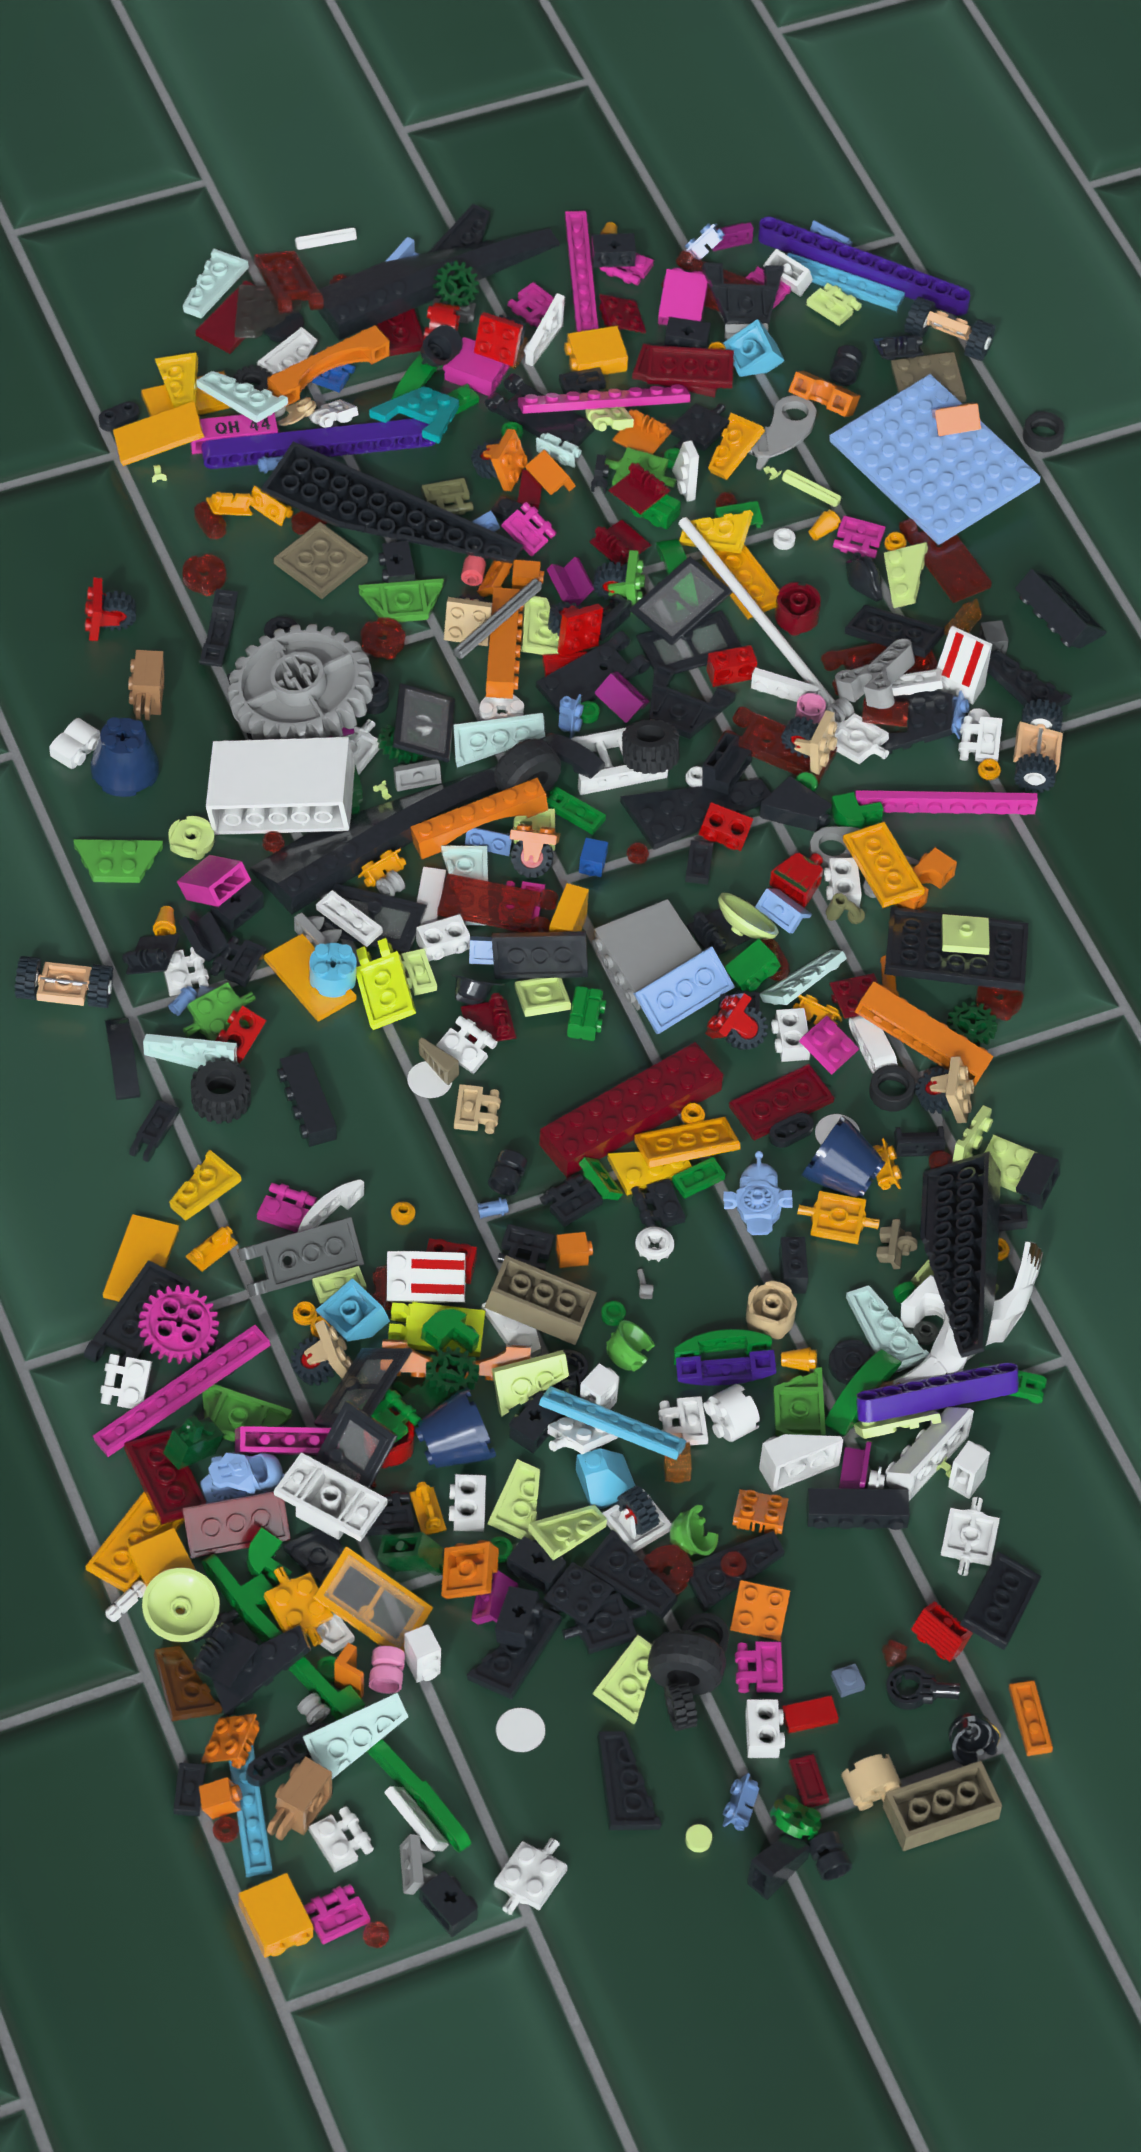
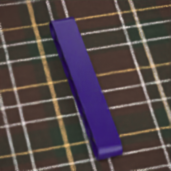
[856,1363,1019,1423]

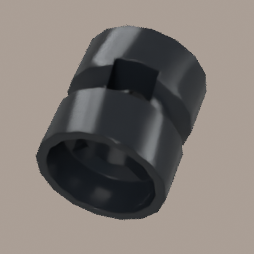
[830,345,863,386]
[366,672,389,714]
[488,1150,528,1196]
[808,1831,853,1881]

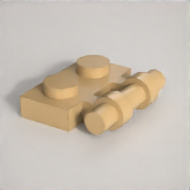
[454,1084,501,1134]

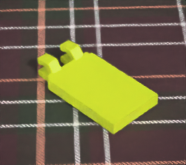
[356,938,416,1030]
[388,1302,485,1357]

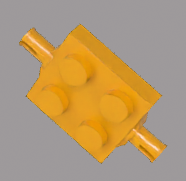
[797,1191,880,1244]
[264,1567,333,1646]

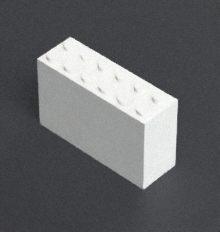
[206,737,355,835]

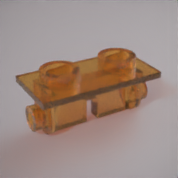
[944,599,982,636]

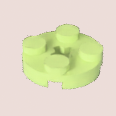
[168,816,215,860]

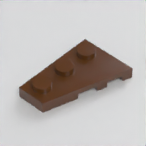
[154,1646,223,1721]

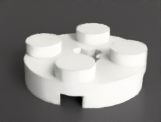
[479,695,524,721]

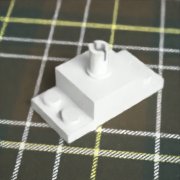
[274,1452,387,1542]

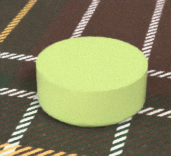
[685,1824,712,1852]

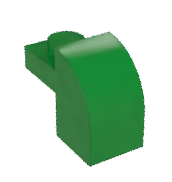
[831,792,884,829]
[421,1309,479,1354]
[246,1527,292,1585]

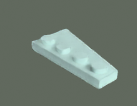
[183,249,249,318]
[196,371,288,423]
[454,713,545,768]
[441,846,489,925]
[760,950,846,1005]
[143,1034,237,1068]
[846,1285,930,1373]
[303,1693,409,1779]

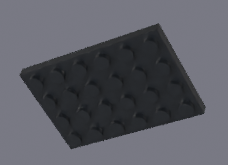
[884,907,1029,991]

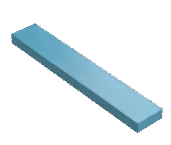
[787,252,905,311]
[539,1386,687,1460]
[229,1746,272,1877]

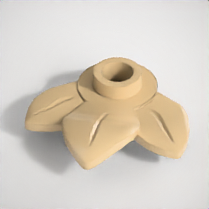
[277,398,317,426]

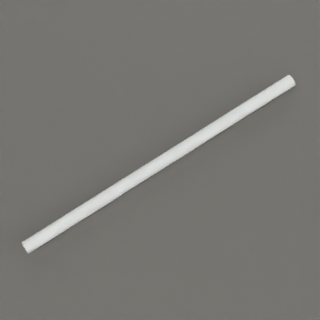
[679,517,835,708]

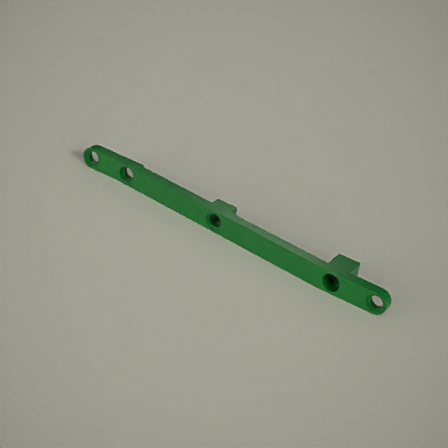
[202,1554,471,1853]

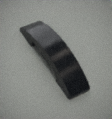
[200,589,238,667]
[541,733,605,779]
[105,1018,140,1100]

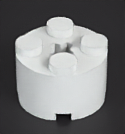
[703,1384,760,1442]

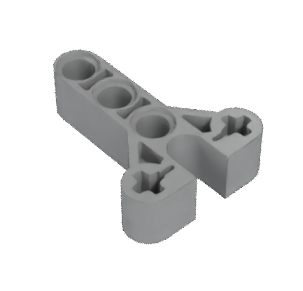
[835,639,915,709]

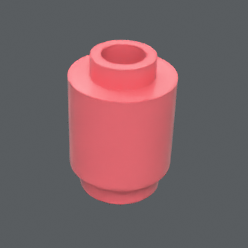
[461,555,486,586]

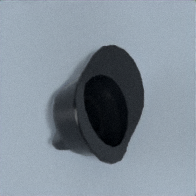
[420,325,463,367]
[451,974,506,1005]

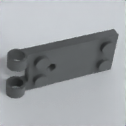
[237,1217,364,1297]

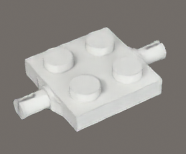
[835,713,889,764]
[344,719,380,775]
[548,1416,618,1454]
[941,1497,1000,1576]
[494,1838,567,1915]

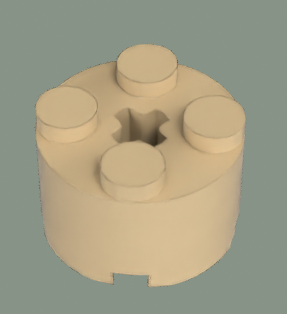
[746,1281,797,1340]
[841,1754,902,1811]

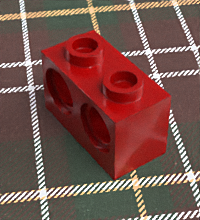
[707,645,757,687]
[698,802,754,851]
[215,1005,267,1064]

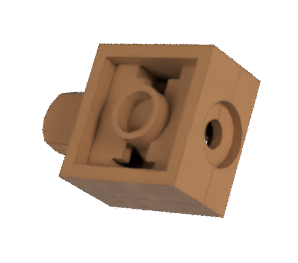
[128,650,164,720]
[267,1757,332,1840]

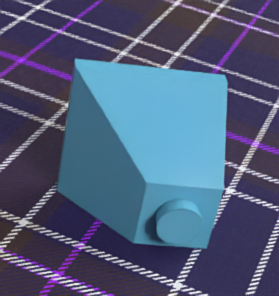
[724,319,785,377]
[316,1278,390,1342]
[576,1448,635,1509]

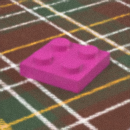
[799,1016,859,1075]

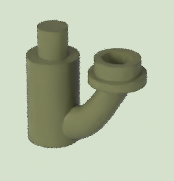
[826,893,865,924]

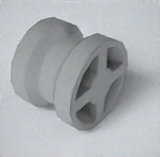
[826,697,854,722]
[376,870,405,897]
[297,1693,330,1726]

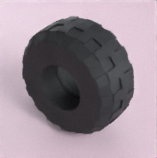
[494,738,561,793]
[647,1630,726,1695]

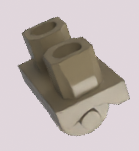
[877,1219,918,1269]

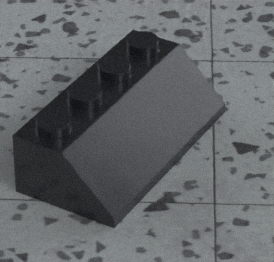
[1015,569,1107,649]

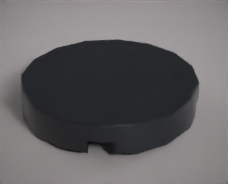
[261,306,304,343]
[828,1340,875,1385]

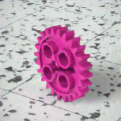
[138,1285,219,1364]

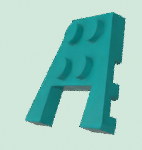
[369,386,459,444]

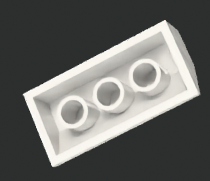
[885,1407,974,1501]

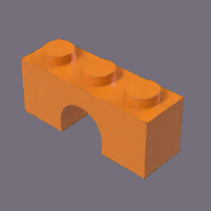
[788,371,860,417]
[894,847,957,910]

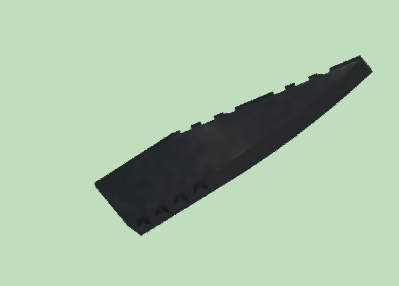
[308,228,560,341]
[261,441,523,564]
[250,767,498,915]
[920,1151,1001,1358]

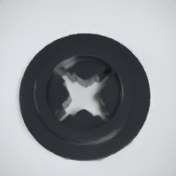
[264,617,297,639]

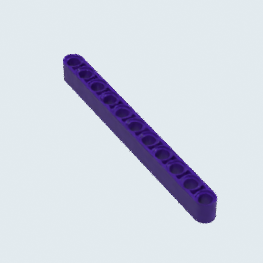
[758,217,970,316]
[201,419,436,469]

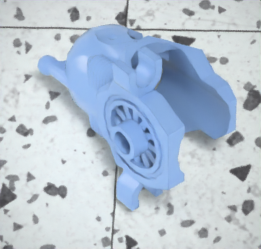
[723,1151,793,1235]
[200,1453,285,1503]

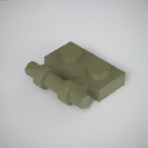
[422,478,473,515]

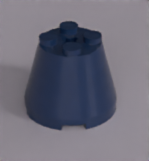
[91,717,159,797]
[802,1116,886,1198]
[414,1387,496,1468]

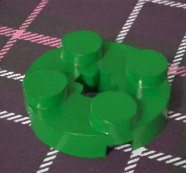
[770,1795,821,1840]

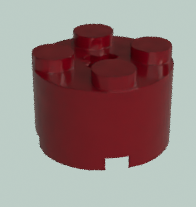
[775,582,821,636]

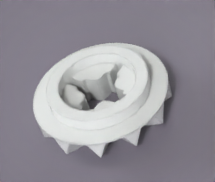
[636,1227,674,1262]

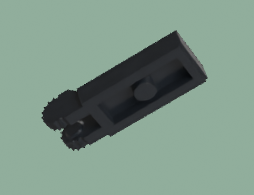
[129,1100,180,1162]

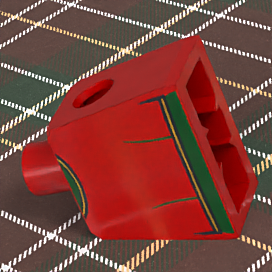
[770,853,823,908]

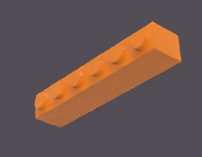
[486,587,523,699]
[855,981,994,1087]

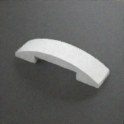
[298,1179,364,1232]

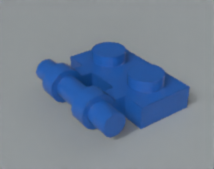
[311,352,356,393]

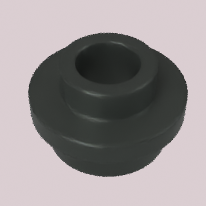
[913,1321,938,1345]

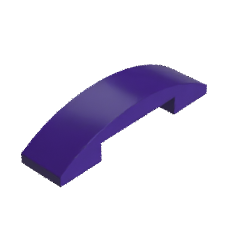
[676,1350,776,1386]

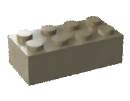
[484,1256,597,1345]
[883,1761,1002,1851]

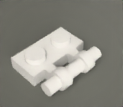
[309,399,359,428]
[958,716,1002,762]
[164,947,209,996]
[436,1016,498,1075]
[100,1354,152,1409]
[658,1396,708,1446]
[309,1806,374,1872]

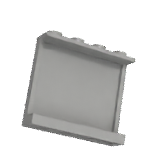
[592,899,702,1010]

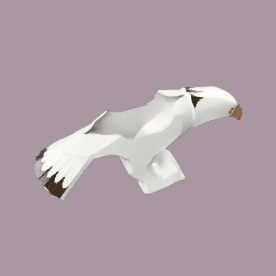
[879,1241,1043,1388]

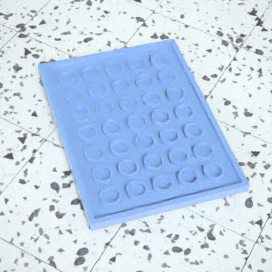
[829,374,1040,545]

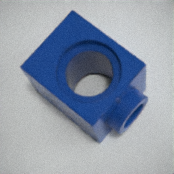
[579,838,608,877]

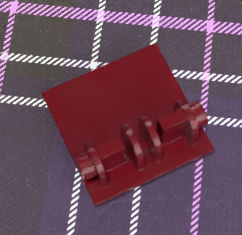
[599,294,646,333]
[609,463,670,515]
[589,519,651,566]
[829,973,878,1019]
[461,993,516,1044]

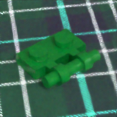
[359,1388,421,1443]

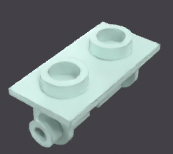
[536,433,581,468]

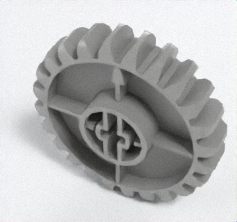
[228,624,374,740]

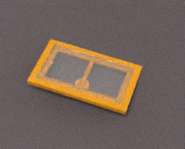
[313,1546,433,1652]

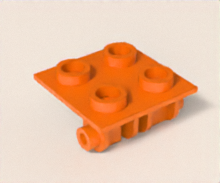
[613,409,672,455]
[732,1489,789,1535]
[730,1580,790,1641]
[201,1714,260,1769]

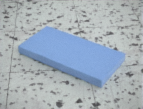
[633,947,735,1034]

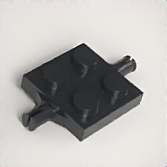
[670,403,730,451]
[562,1592,647,1654]

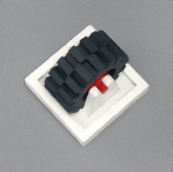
[602,1486,671,1553]

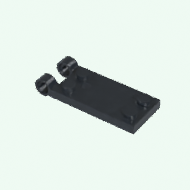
[485,373,595,447]
[536,631,651,715]
[84,1260,191,1377]

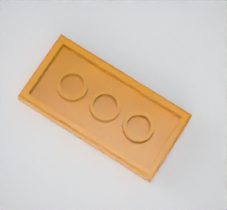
[141,371,231,417]
[113,401,204,466]
[702,544,779,619]
[843,822,925,908]
[264,934,356,1022]
[634,1117,740,1168]
[103,1214,179,1302]
[86,1492,184,1592]
[128,1528,219,1614]

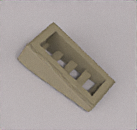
[419,1037,459,1085]

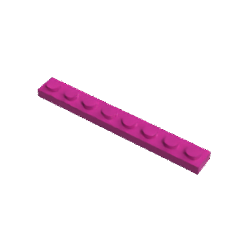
[565,211,598,332]
[518,385,690,414]
[855,790,1038,815]
[93,1325,271,1457]

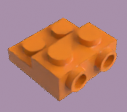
[441,1540,499,1599]

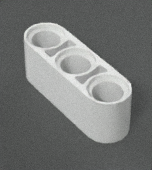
[849,1015,897,1074]

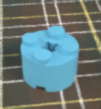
[309,943,357,997]

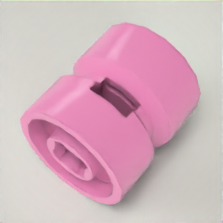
[795,693,826,724]
[369,1646,405,1694]

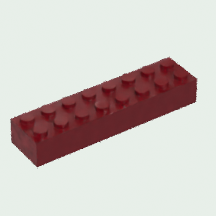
[539,1042,723,1178]

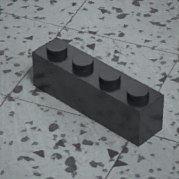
[277,1051,337,1147]
[806,1488,910,1530]

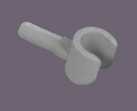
[637,1269,654,1299]

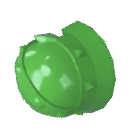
[606,1320,655,1372]
[670,1505,719,1556]

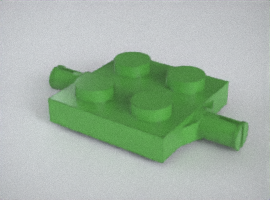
[606,447,676,488]
[183,982,256,1041]

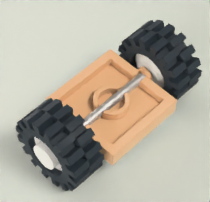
[904,297,996,361]
[1013,699,1063,793]
[15,956,113,1008]

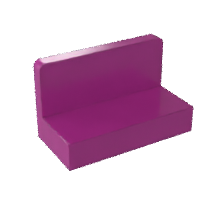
[711,222,754,251]
[546,557,594,606]
[595,671,650,722]
[839,1441,871,1489]
[471,1571,518,1625]

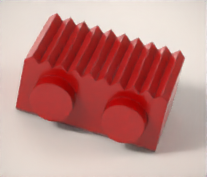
[911,1602,973,1662]

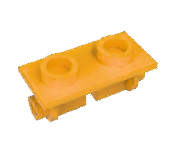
[250,486,293,526]
[206,492,254,516]
[358,848,406,887]
[793,994,842,1025]
[873,1138,902,1190]
[186,1226,238,1272]
[409,1482,447,1535]

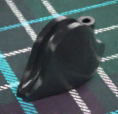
[846,552,883,602]

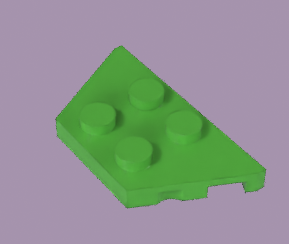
[359,578,444,623]
[74,839,163,883]
[773,1367,826,1436]
[202,1384,292,1442]

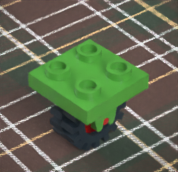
[593,551,645,613]

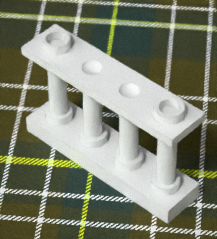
[571,728,668,795]

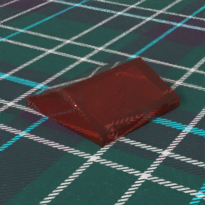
[862,698,909,727]

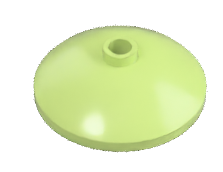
[718,893,779,939]
[142,1568,220,1642]

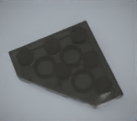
[235,285,303,338]

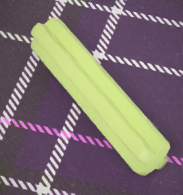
[782,469,841,507]

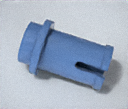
[258,455,284,473]
[168,986,198,1016]
[477,1197,509,1219]

